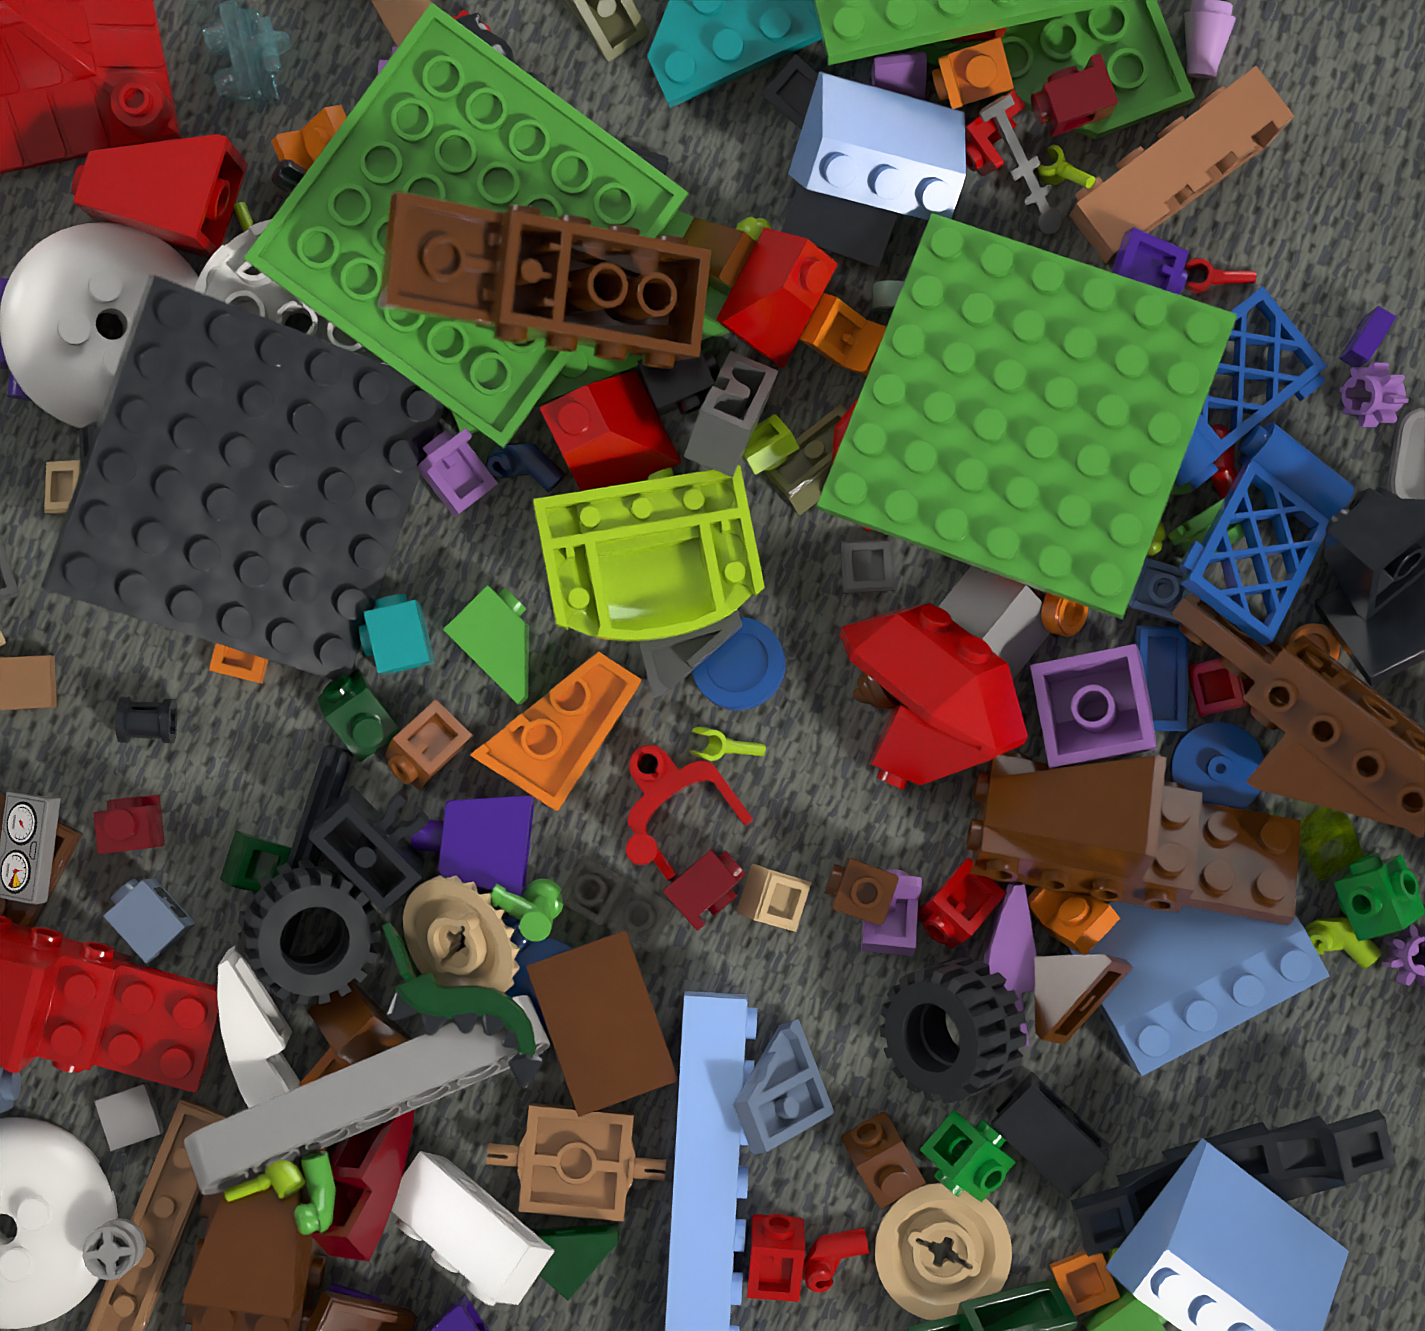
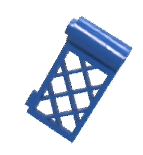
[1174,286,1328,489]
[1178,423,1355,646]

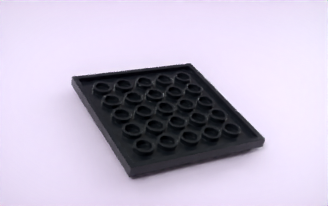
[41,274,444,681]

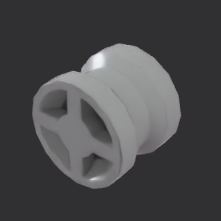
[82,1218,146,1280]

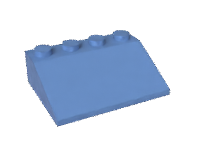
[1066,901,1330,1076]
[1105,1138,1349,1331]

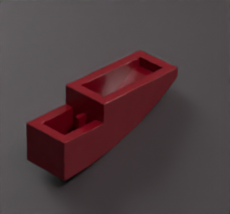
[309,1109,415,1262]

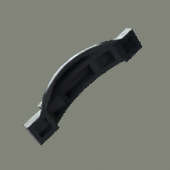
[1070,1109,1396,1257]

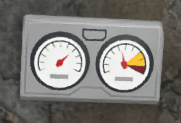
[0,792,61,904]

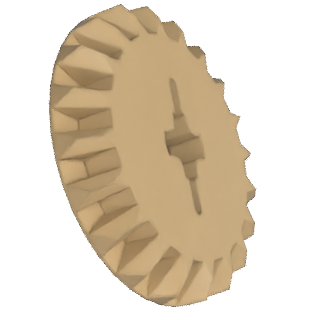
[403,875,520,993]
[875,1182,1012,1321]

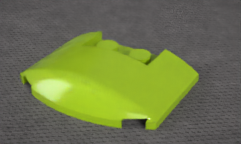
[533,465,765,641]

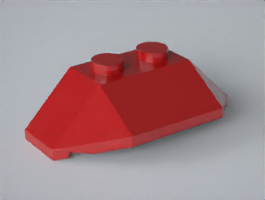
[839,603,1028,758]

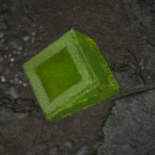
[1299,807,1364,882]

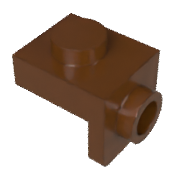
[824,856,899,925]
[841,1112,926,1209]

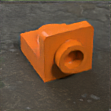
[932,37,1015,109]
[272,105,347,172]
[1027,886,1120,955]

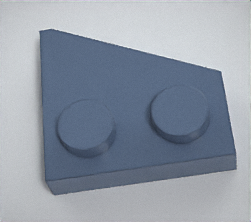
[733,1019,835,1155]

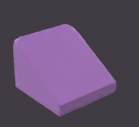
[871,51,927,100]

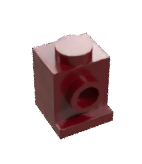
[1030,53,1118,137]
[93,795,165,854]
[663,848,746,931]

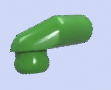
[294,1151,336,1235]

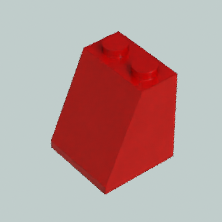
[72,134,248,259]

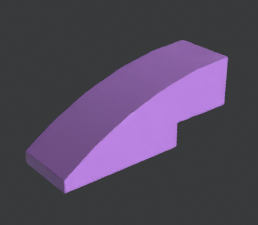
[983,882,1037,1047]

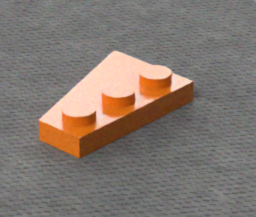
[470,652,643,812]

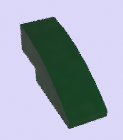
[907,1278,1078,1331]

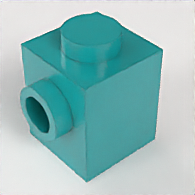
[359,594,435,675]

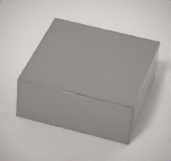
[94,1082,165,1151]

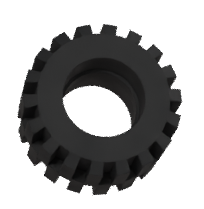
[238,860,380,1005]
[880,957,1027,1103]

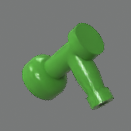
[490,878,565,941]

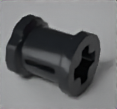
[115,696,177,744]

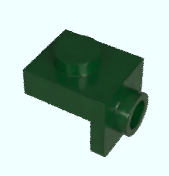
[317,669,401,762]

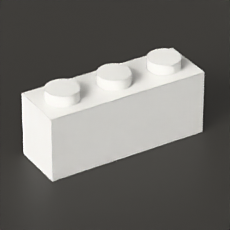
[391,1151,554,1306]

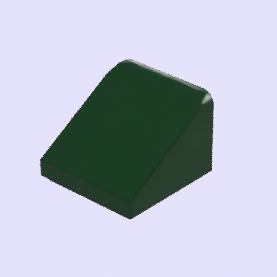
[220,830,291,893]

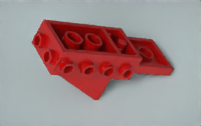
[0,915,220,1093]

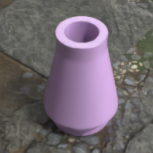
[1184,0,1236,79]

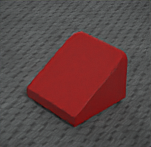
[1188,658,1254,717]

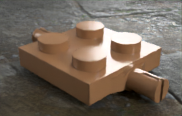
[486,1102,667,1221]

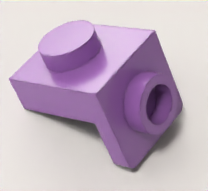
[417,428,498,518]
[861,869,922,956]

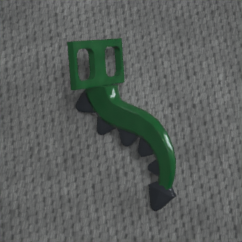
[382,923,543,1089]

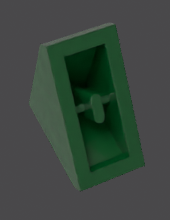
[530,1223,620,1301]

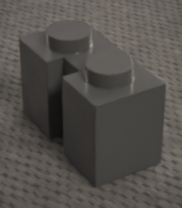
[684,351,778,477]

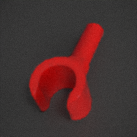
[1185,258,1256,294]

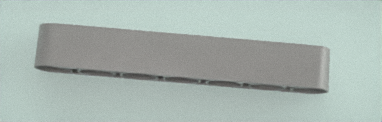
[184,995,550,1195]

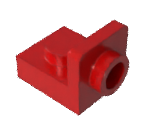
[965,89,1026,177]
[917,857,1007,949]
[747,1214,805,1302]

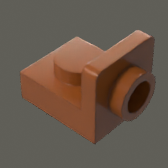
[384,699,473,791]

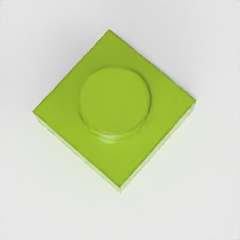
[742,414,800,475]

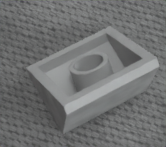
[938,565,1050,680]

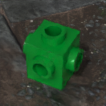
[1334,853,1425,941]
[920,1110,1016,1203]

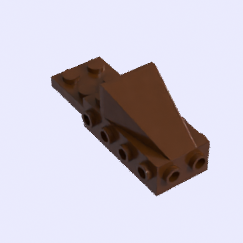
[378,191,711,369]
[1171,593,1425,838]
[966,752,1301,925]
[182,1143,336,1331]

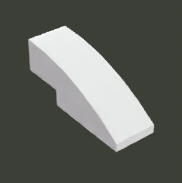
[217,945,301,1108]

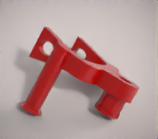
[626,745,754,881]

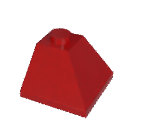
[716,227,838,369]
[539,371,681,491]
[869,705,996,790]

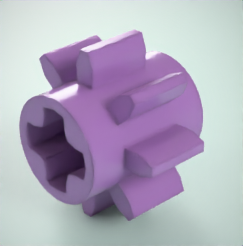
[1339,362,1409,427]
[1381,924,1425,986]

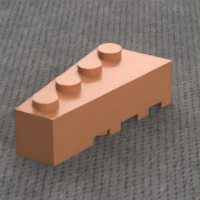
[1069,66,1295,264]

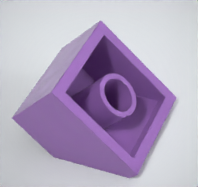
[1030,644,1157,769]

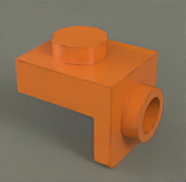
[799,293,887,376]

